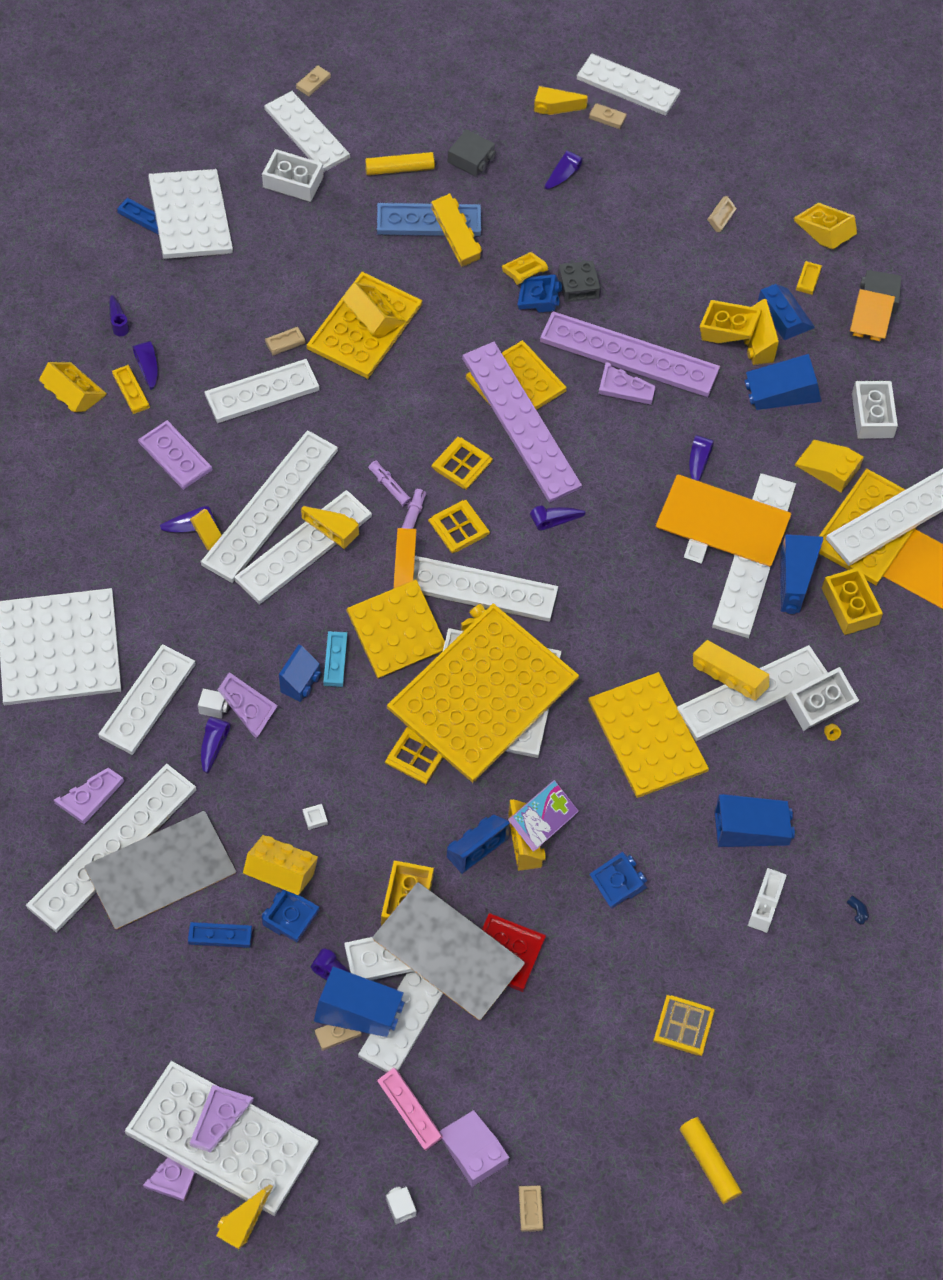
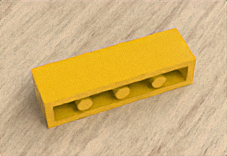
[431,194,482,267]
[693,640,769,701]

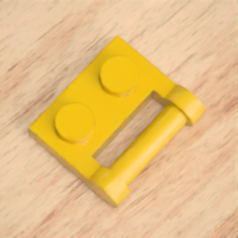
[502,252,548,285]

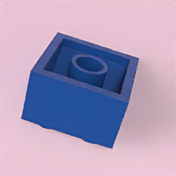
[279,644,321,702]

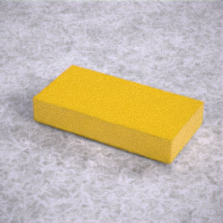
[796,261,822,295]
[190,509,222,551]

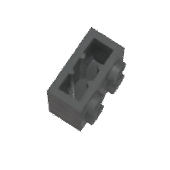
[448,129,496,177]
[558,261,600,303]
[860,270,902,314]

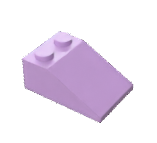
[439,1110,509,1187]

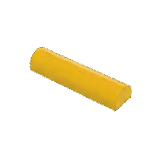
[365,152,434,176]
[680,1117,742,1204]

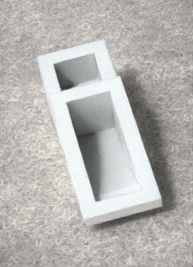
[748,868,786,933]

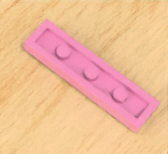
[377,1068,443,1151]

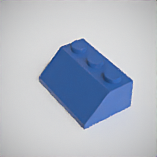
[758,284,815,340]
[447,814,510,874]

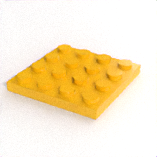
[466,340,567,410]
[346,580,445,679]

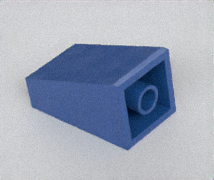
[744,354,822,410]
[780,534,823,614]
[714,794,795,847]
[314,966,405,1037]

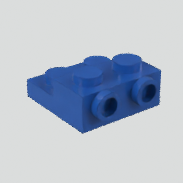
[517,274,562,312]
[590,852,647,908]
[262,890,320,942]

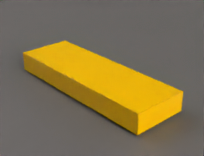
[112,365,150,414]

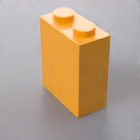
[850,289,895,341]

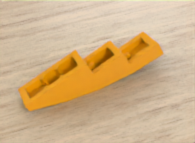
[394,528,416,588]

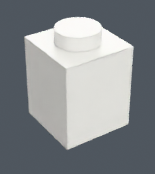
[198,688,229,719]
[386,1187,416,1224]

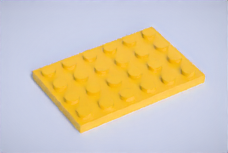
[307,272,422,379]
[819,468,916,586]
[588,672,709,798]

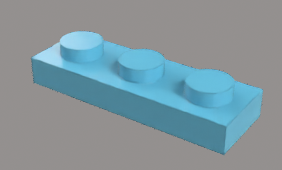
[323,631,347,687]

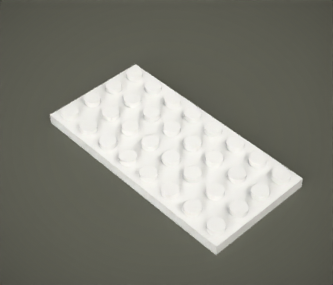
[125,1061,318,1216]

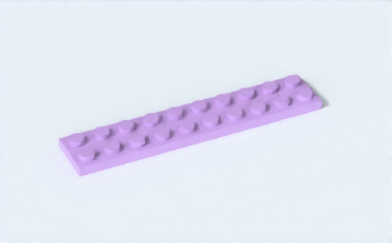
[540,311,720,397]
[462,342,582,503]

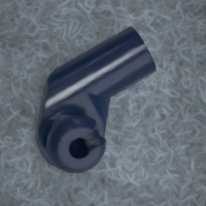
[847,895,869,925]

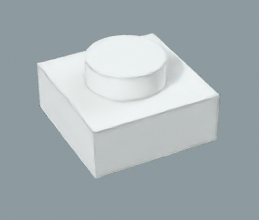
[684,539,708,563]
[303,804,328,830]

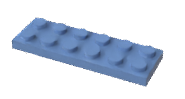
[377,203,481,236]

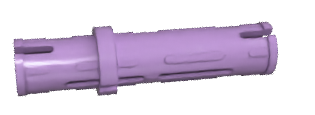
[368,461,412,507]
[402,489,426,529]

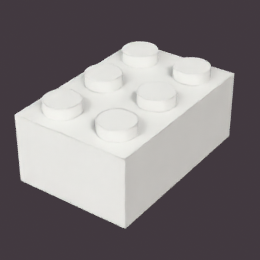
[262,149,323,202]
[852,381,898,439]
[785,667,859,731]

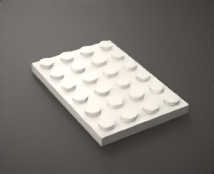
[148,169,233,259]

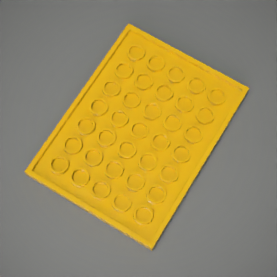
[387,603,579,783]

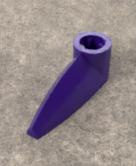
[544,150,583,189]
[110,295,129,337]
[133,341,157,390]
[689,435,714,481]
[160,506,216,532]
[530,506,586,531]
[201,717,230,773]
[311,949,350,980]

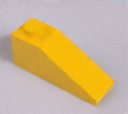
[534,86,588,115]
[301,506,359,549]
[216,1184,273,1249]

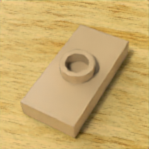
[296,66,331,96]
[589,103,626,129]
[707,196,737,232]
[265,327,305,355]
[315,1025,361,1051]
[519,1186,543,1232]

